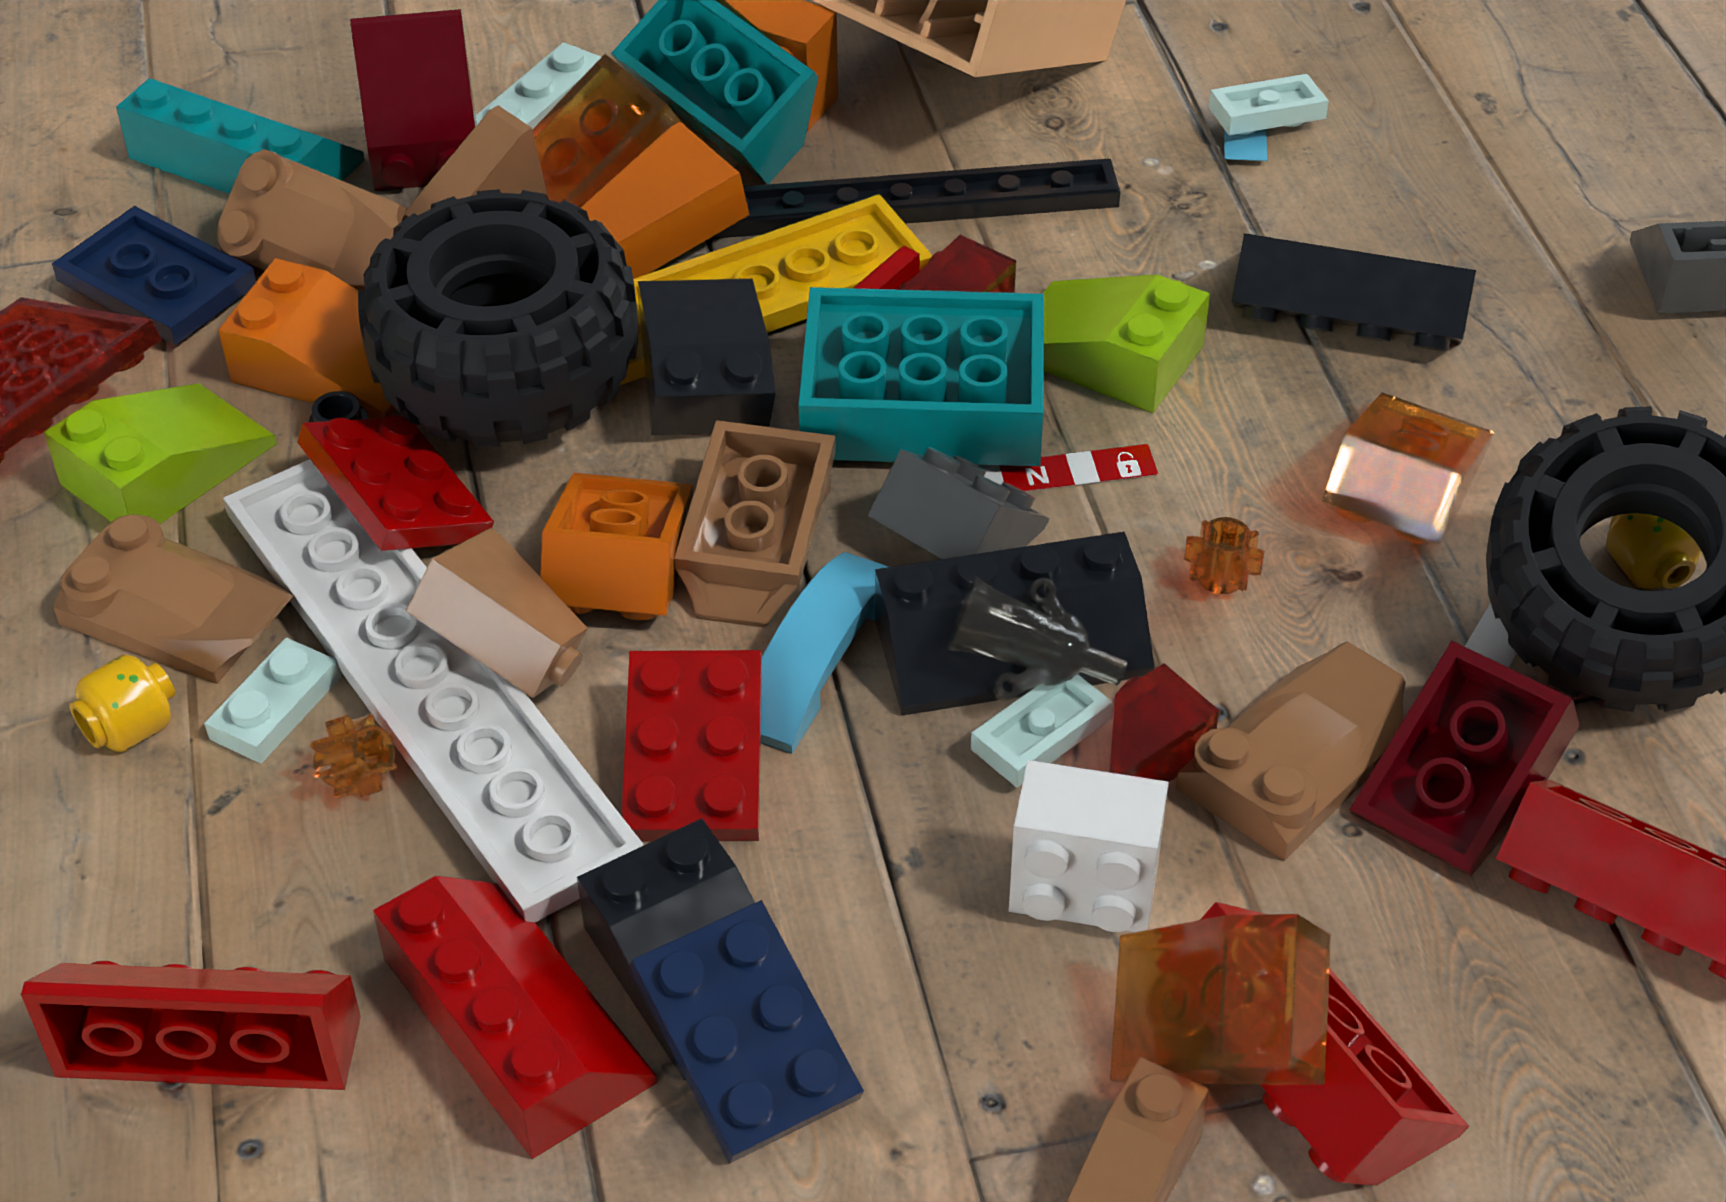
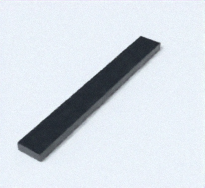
[709,158,1120,239]

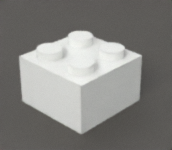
[1009,760,1169,934]

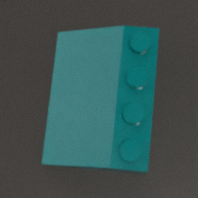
[798,287,1044,466]

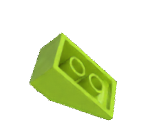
[1042,274,1210,413]
[43,383,277,525]

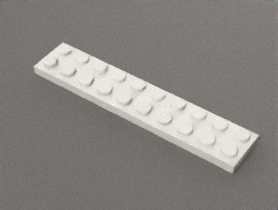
[223,459,644,922]

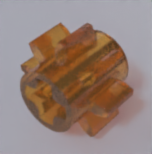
[1184,517,1265,594]
[310,714,397,798]

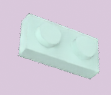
[1209,74,1329,135]
[204,638,342,764]
[971,665,1113,788]

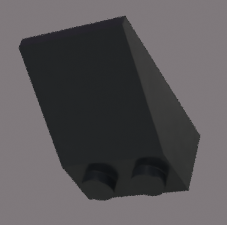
[637,279,776,435]
[577,818,755,1081]

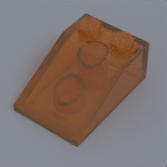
[532,54,682,208]
[1322,392,1494,544]
[1110,914,1331,1085]

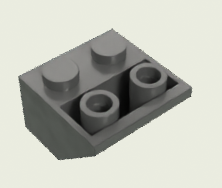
[1629,221,1726,313]
[867,447,1050,559]

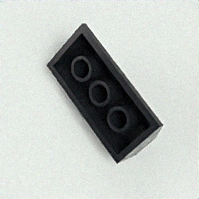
[1231,233,1476,351]
[875,531,1155,716]

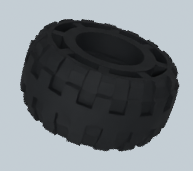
[358,189,638,447]
[1486,406,1726,712]

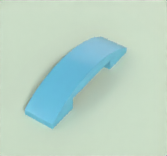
[761,552,889,754]

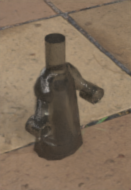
[947,576,1127,701]

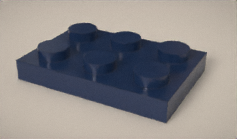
[52,205,256,346]
[630,900,864,1164]

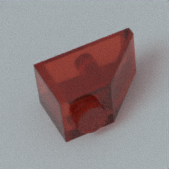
[1108,663,1219,782]

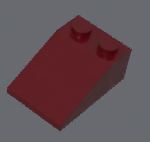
[350,9,477,191]
[1349,640,1580,876]

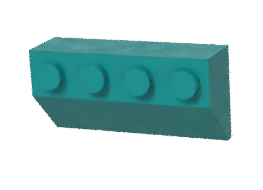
[611,0,818,184]
[116,78,365,194]

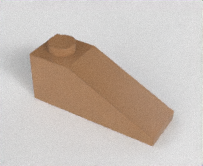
[1067,1057,1209,1202]

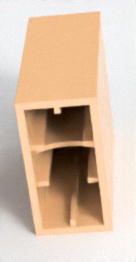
[812,0,1126,77]

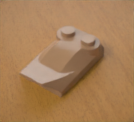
[217,149,407,291]
[674,420,836,628]
[53,515,294,684]
[1176,641,1406,861]

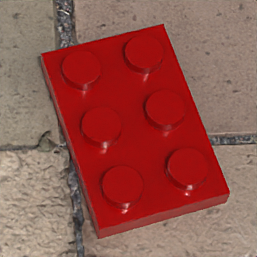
[297,415,494,551]
[622,650,762,842]

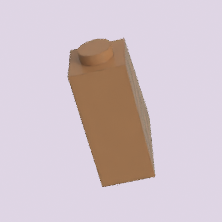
[404,105,547,219]
[406,528,588,698]

